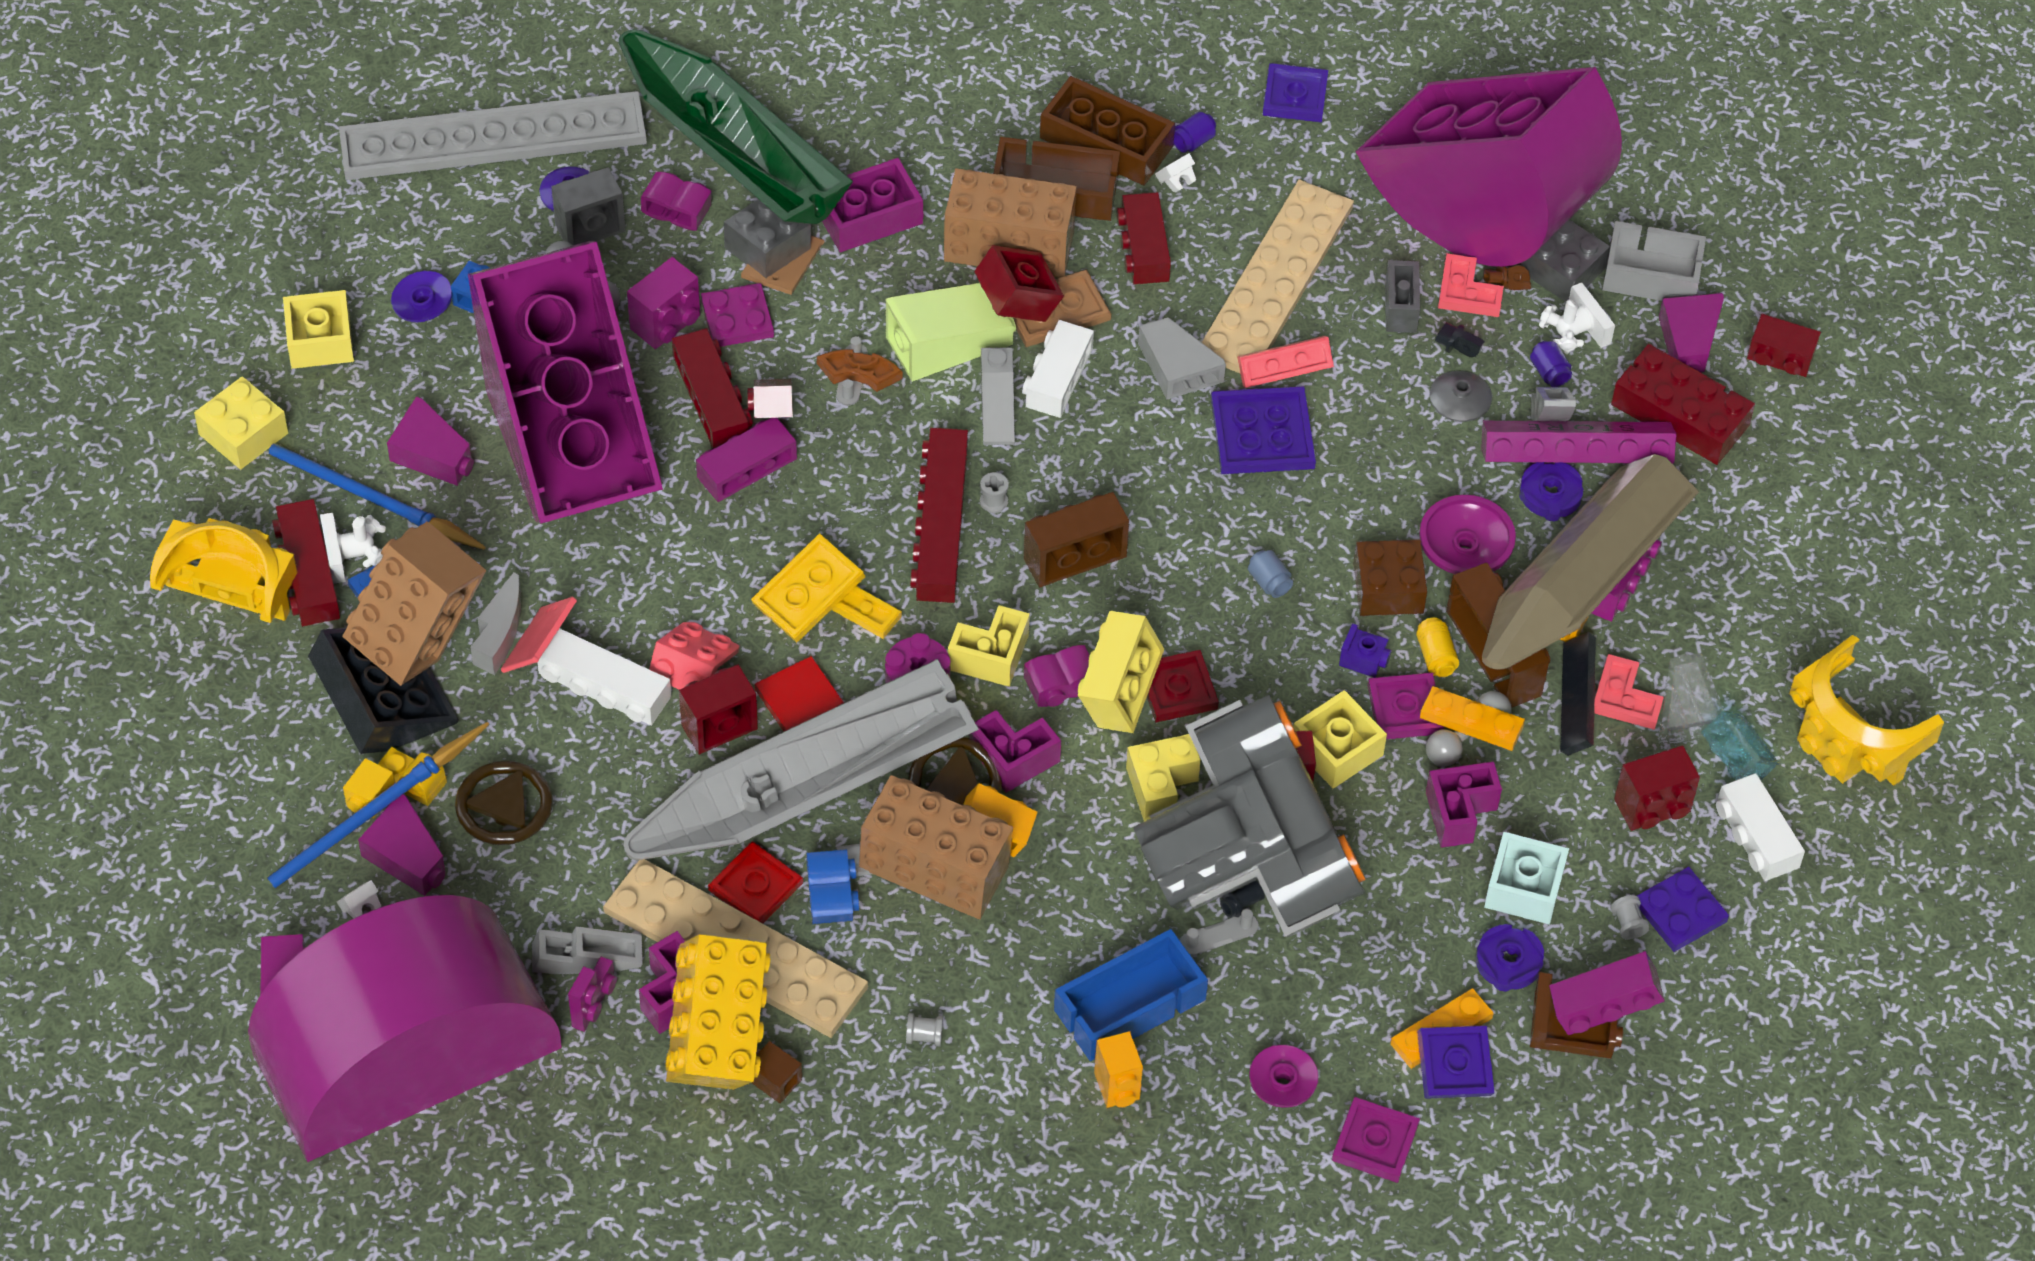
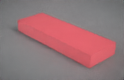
[1237,336,1334,388]

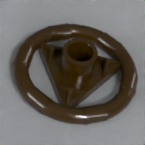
[908,737,1003,805]
[455,760,553,845]

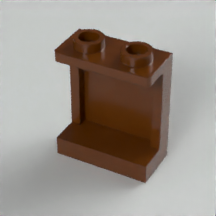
[1530,972,1623,1059]

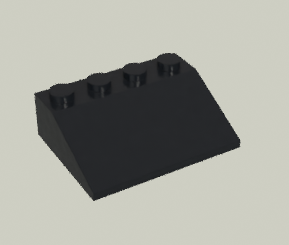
[308,628,459,754]

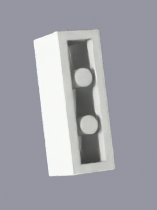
[1022,320,1094,418]
[1716,773,1805,881]

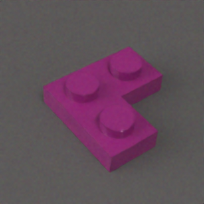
[568,956,617,1032]

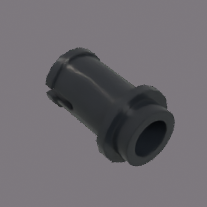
[1220,881,1265,918]

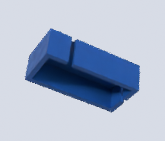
[1054,929,1208,1062]

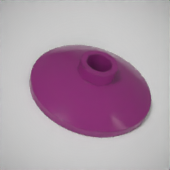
[1249,1045,1318,1108]

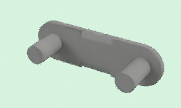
[836,337,868,406]
[1180,909,1259,955]

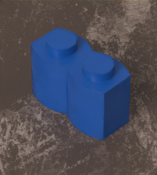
[806,849,859,924]

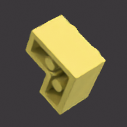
[948,605,1030,687]
[1126,734,1201,821]

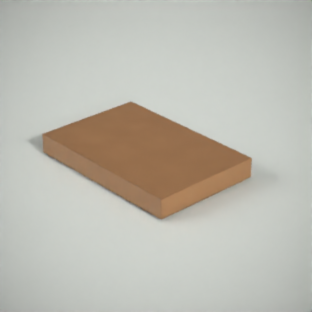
[1013,269,1111,347]

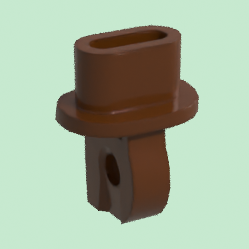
[1483,264,1531,290]

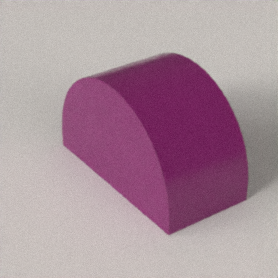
[1355,67,1622,267]
[248,895,562,1162]

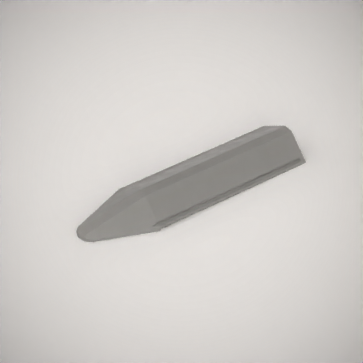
[623,659,979,860]

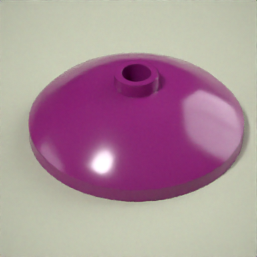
[1419,495,1516,574]

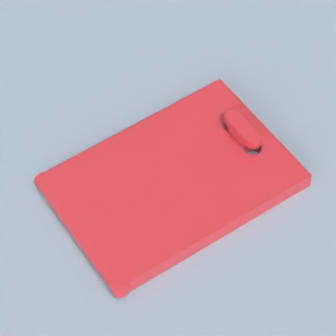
[501,597,577,673]

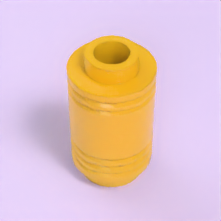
[1416,618,1459,677]

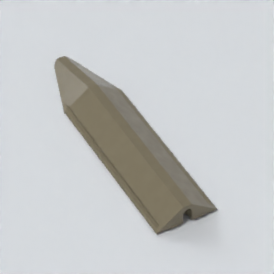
[1482,454,1699,669]

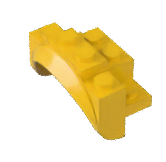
[150,518,297,623]

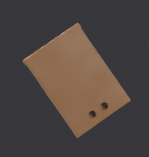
[741,236,825,295]

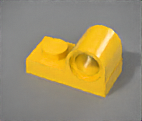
[378,747,447,806]

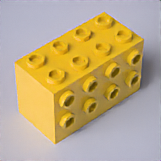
[666,934,770,1090]

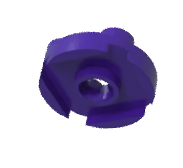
[1519,462,1583,521]
[1476,924,1544,992]

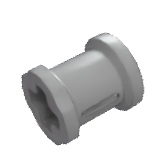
[980,472,1009,513]
[1610,895,1649,940]
[906,1013,943,1047]

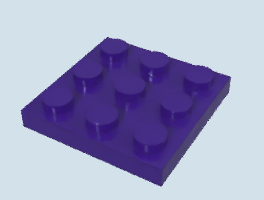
[1211,386,1316,474]

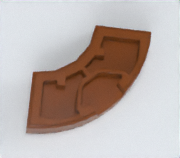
[816,349,903,392]

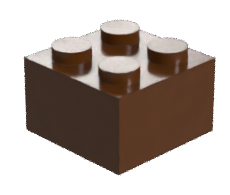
[1353,539,1427,616]

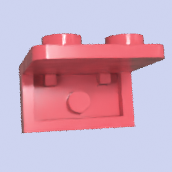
[649,622,740,690]

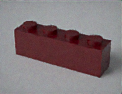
[672,328,752,449]
[272,499,340,627]

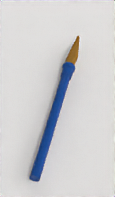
[269,443,486,550]
[267,722,489,888]

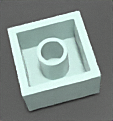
[1484,832,1569,925]

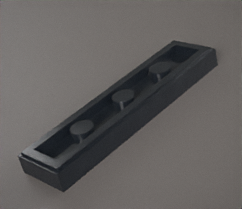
[1560,632,1596,756]

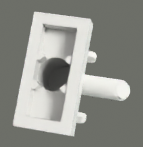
[1539,282,1615,354]
[320,513,386,584]

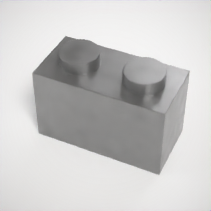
[1385,260,1420,333]

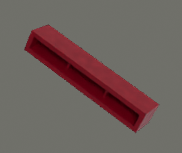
[910,428,968,603]

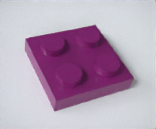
[701,283,774,347]
[1367,673,1444,739]
[1332,1097,1420,1183]

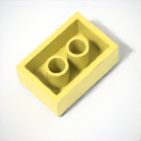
[1078,611,1164,733]

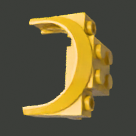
[1789,635,1944,786]

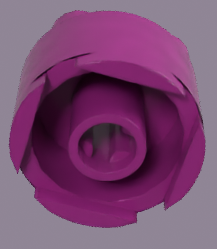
[885,633,951,684]

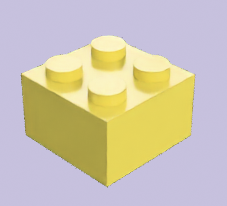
[283,290,354,369]
[194,376,288,470]
[1293,690,1387,789]

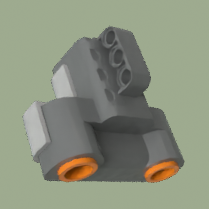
[1133,694,1366,938]

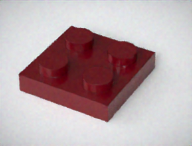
[1147,650,1219,723]

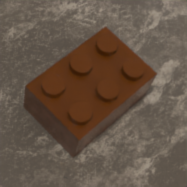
[1024,492,1129,588]

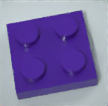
[1263,63,1328,123]
[1637,867,1729,952]
[1417,1026,1495,1099]

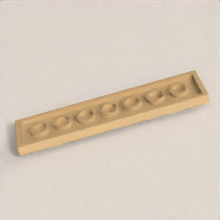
[1202,180,1354,373]
[603,859,868,1038]

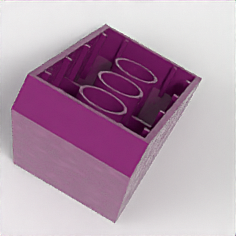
[468,241,663,524]

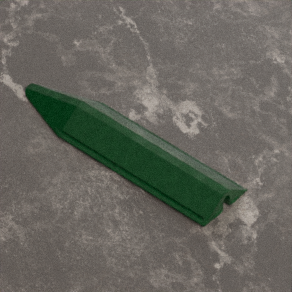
[619,29,853,224]

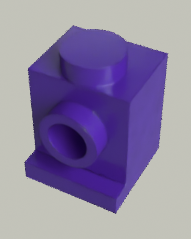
[1339,623,1392,678]

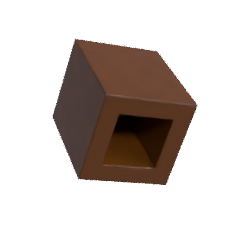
[752,1041,802,1103]

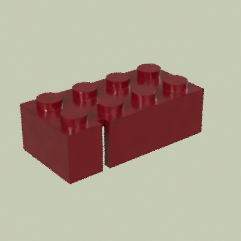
[1611,344,1755,465]

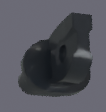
[1435,322,1485,357]

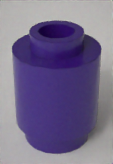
[1174,111,1216,153]
[1530,341,1572,387]

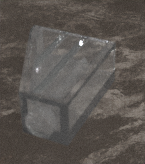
[1657,653,1726,746]

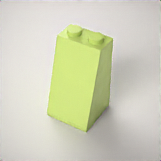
[886,283,1016,381]

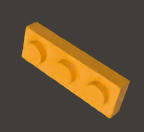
[1420,686,1525,751]
[1390,988,1493,1069]

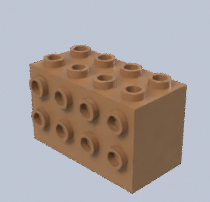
[944,168,1077,278]
[342,521,486,686]
[859,775,1013,919]

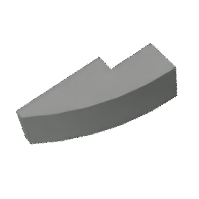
[1531,387,1576,421]
[470,572,521,676]
[532,926,642,974]

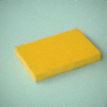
[751,533,866,643]

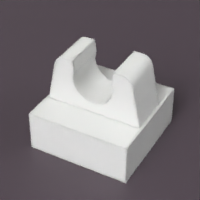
[1155,153,1196,192]
[337,880,381,919]

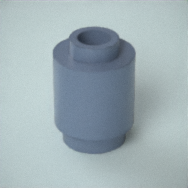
[1248,550,1293,598]

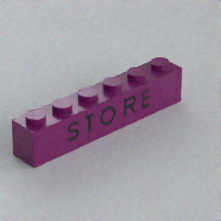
[1481,420,1676,464]

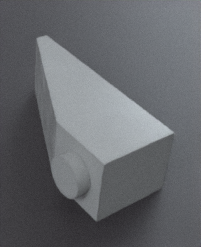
[980,348,1015,445]

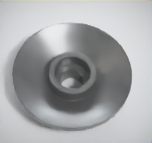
[1430,371,1492,422]

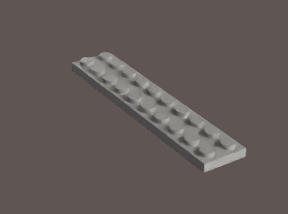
[339,91,647,180]

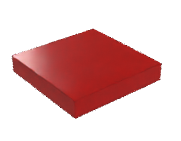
[755,656,844,732]
[708,841,803,924]

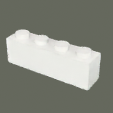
[537,628,671,726]

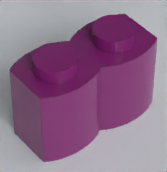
[641,172,712,231]
[1023,645,1090,707]

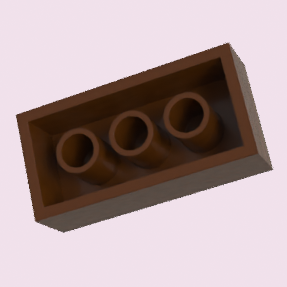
[1040,76,1175,186]

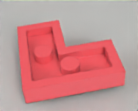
[1438,253,1504,317]
[1594,654,1664,730]

